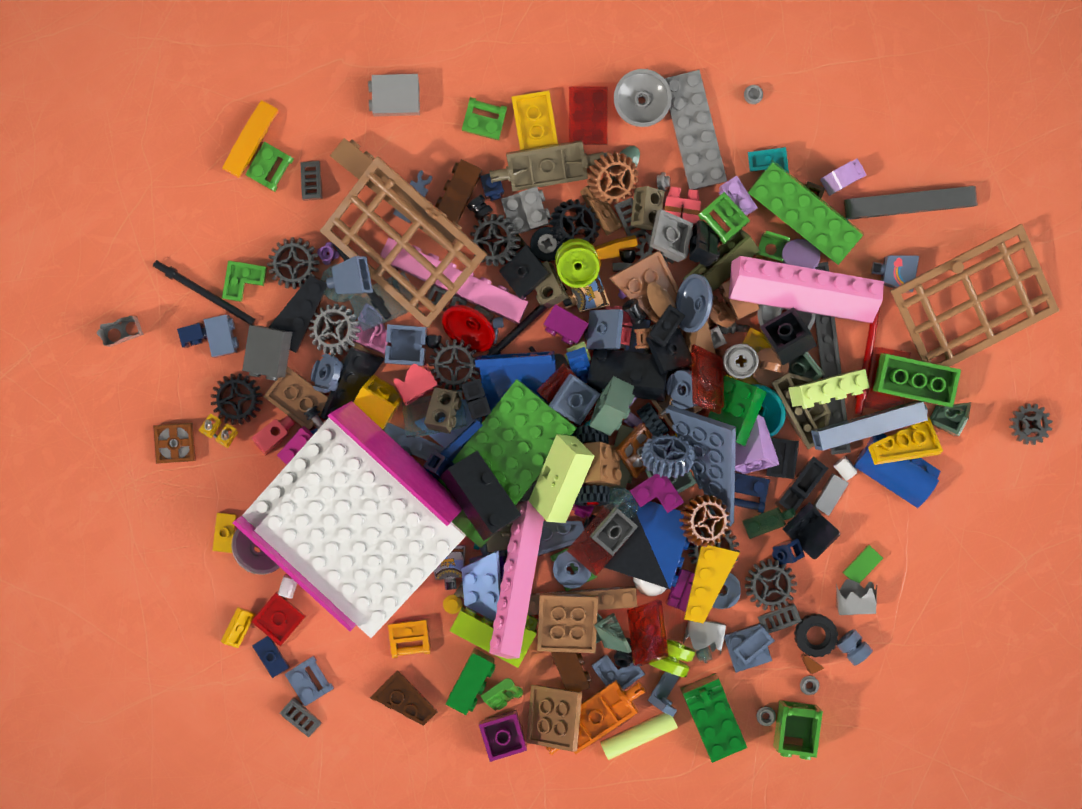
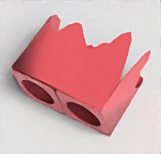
[389,361,438,406]

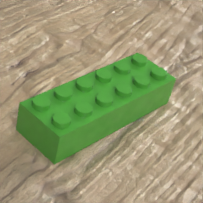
[748,160,863,265]

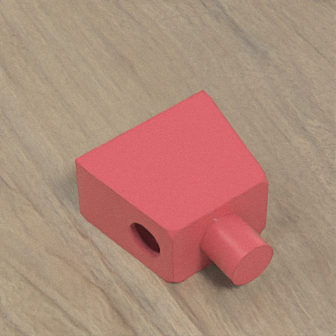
[252,415,295,455]

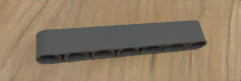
[844,186,978,220]

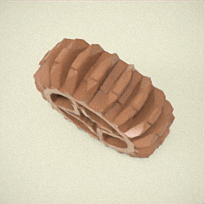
[587,151,639,204]

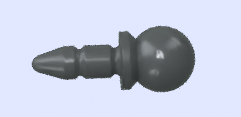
[717,322,752,334]

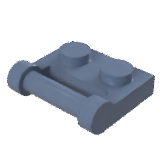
[285,656,334,706]

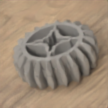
[308,304,361,356]

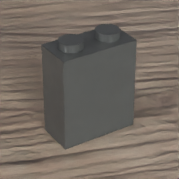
[242,325,292,381]

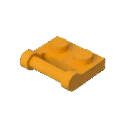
[388,619,431,658]

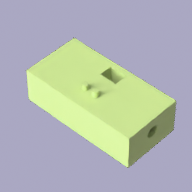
[529,434,594,523]

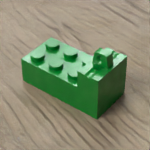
[680,674,747,763]

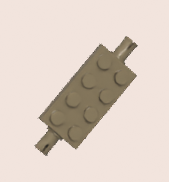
[490,140,605,192]

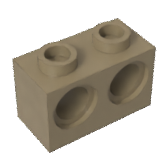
[631,186,665,230]
[535,261,569,309]
[424,387,462,434]

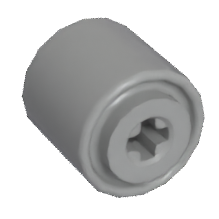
[722,344,759,379]

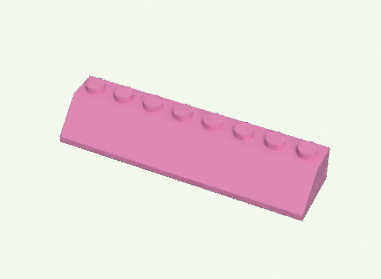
[729,256,884,323]

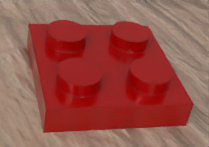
[251,592,306,646]

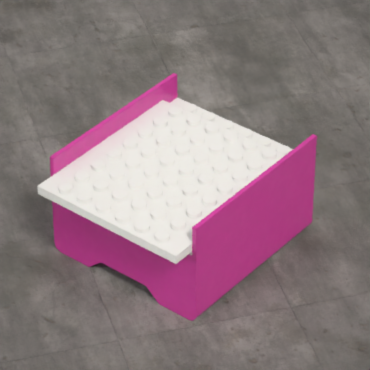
[233,401,466,638]

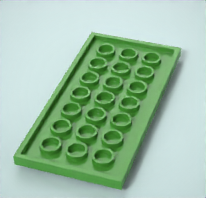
[438,379,577,548]

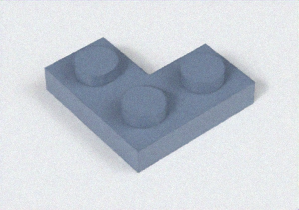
[591,654,645,690]

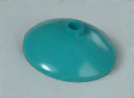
[751,384,786,437]

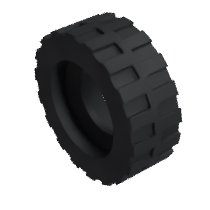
[794,613,838,657]

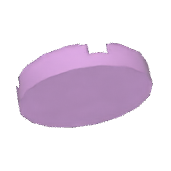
[782,239,820,269]

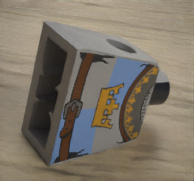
[434,545,466,590]

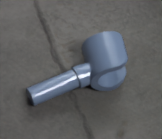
[493,317,504,344]

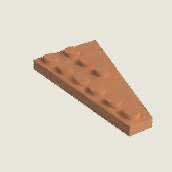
[609,250,686,339]

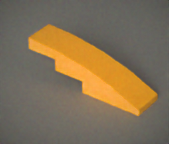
[222,100,278,178]
[594,235,638,267]

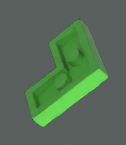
[222,261,267,302]

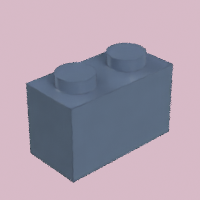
[204,315,239,358]

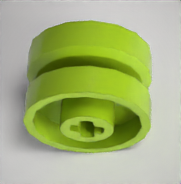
[555,238,600,288]
[647,636,695,677]

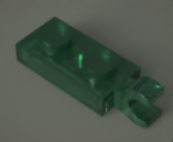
[742,507,796,539]

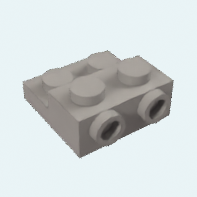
[501,187,551,235]
[650,209,693,262]

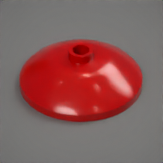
[442,305,495,352]

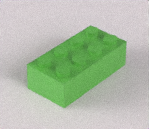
[873,353,961,408]

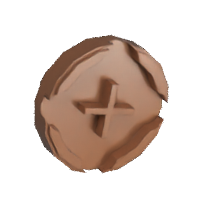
[707,295,735,329]
[752,348,789,386]

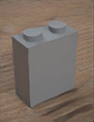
[368,74,420,117]

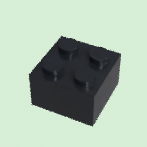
[760,307,817,365]

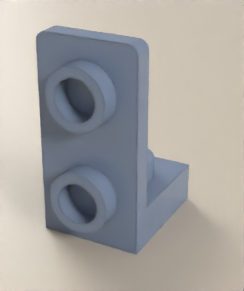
[648,672,680,716]

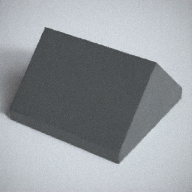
[590,506,638,556]

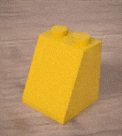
[353,375,402,430]

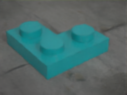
[748,147,789,173]

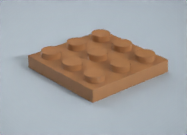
[537,593,598,653]
[526,685,582,752]

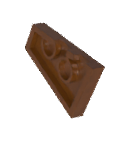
[370,670,438,726]

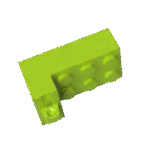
[450,607,538,668]

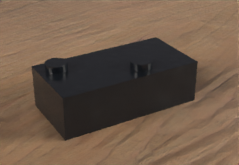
[587,349,671,401]
[440,451,521,541]

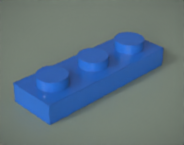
[566,347,590,383]

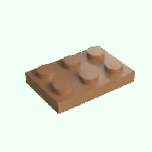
[263,366,328,431]

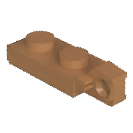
[580,185,623,236]

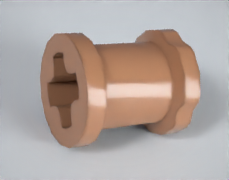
[634,328,651,349]

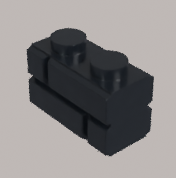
[689,220,720,267]

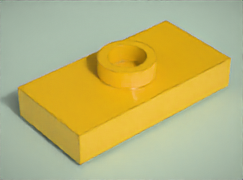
[212,513,237,553]
[221,607,255,648]

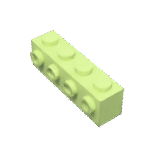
[788,369,870,409]

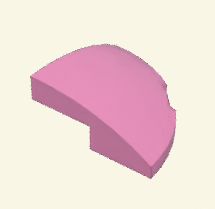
[353,303,388,354]

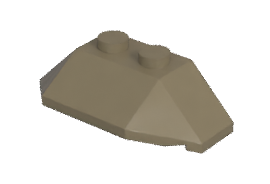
[771,373,831,449]

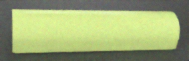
[600,712,678,760]

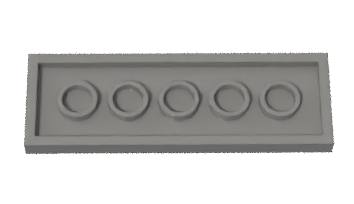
[664,70,727,190]

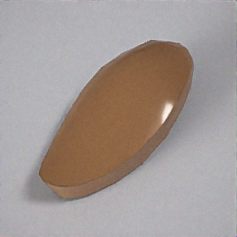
[647,282,676,317]

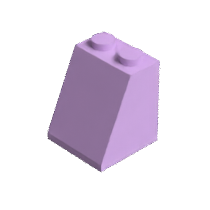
[735,415,779,474]

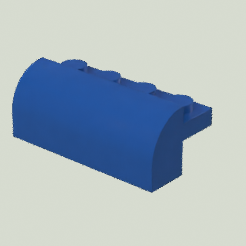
[854,433,941,508]

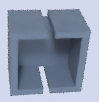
[384,324,427,366]

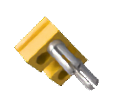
[198,413,238,448]

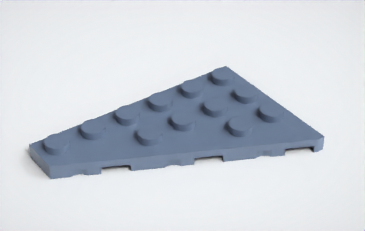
[666,405,736,526]

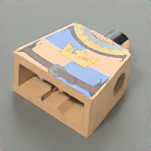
[563,274,610,312]

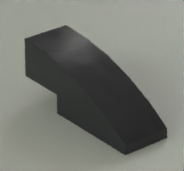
[775,456,829,516]

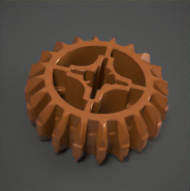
[679,494,731,547]

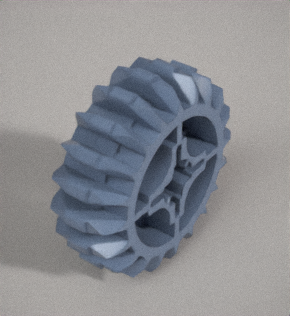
[641,433,695,479]

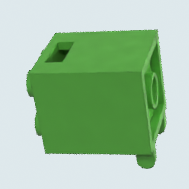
[773,700,823,760]

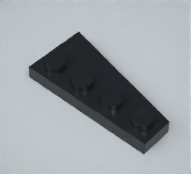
[269,276,328,353]
[320,347,384,420]

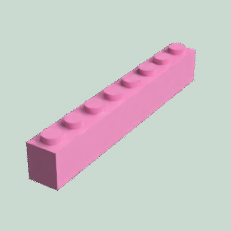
[380,237,528,325]
[489,501,544,659]

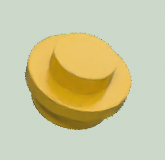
[443,595,462,614]

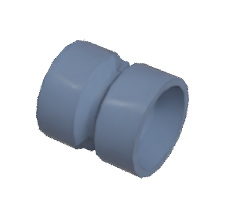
[836,629,873,666]

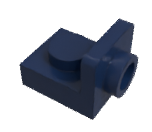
[480,173,504,201]

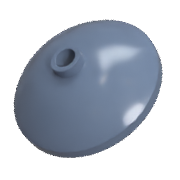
[675,274,713,333]

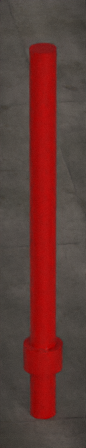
[855,305,881,415]

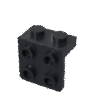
[783,502,840,559]

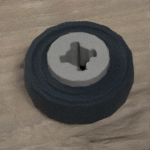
[530,227,563,262]

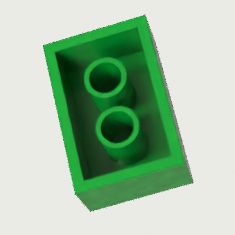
[708,376,767,446]
[445,648,496,715]

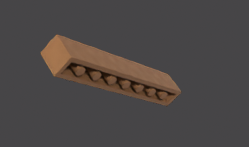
[330,138,462,252]

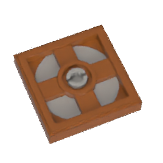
[153,423,195,464]
[615,423,652,478]

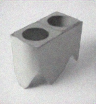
[97,316,144,347]
[836,579,877,615]
[682,620,726,654]

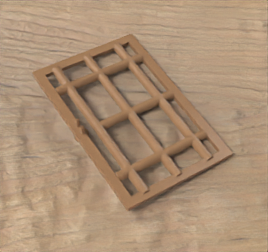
[320,156,487,328]
[890,224,1059,367]

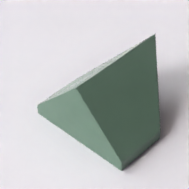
[930,402,971,436]
[594,613,632,653]

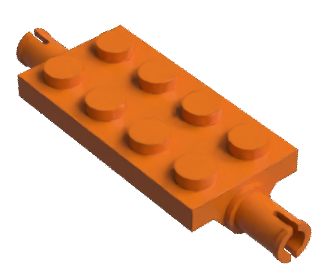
[545,680,645,755]

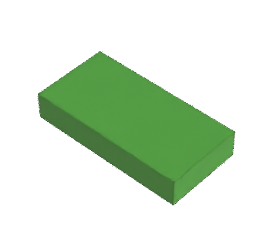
[842,545,883,584]

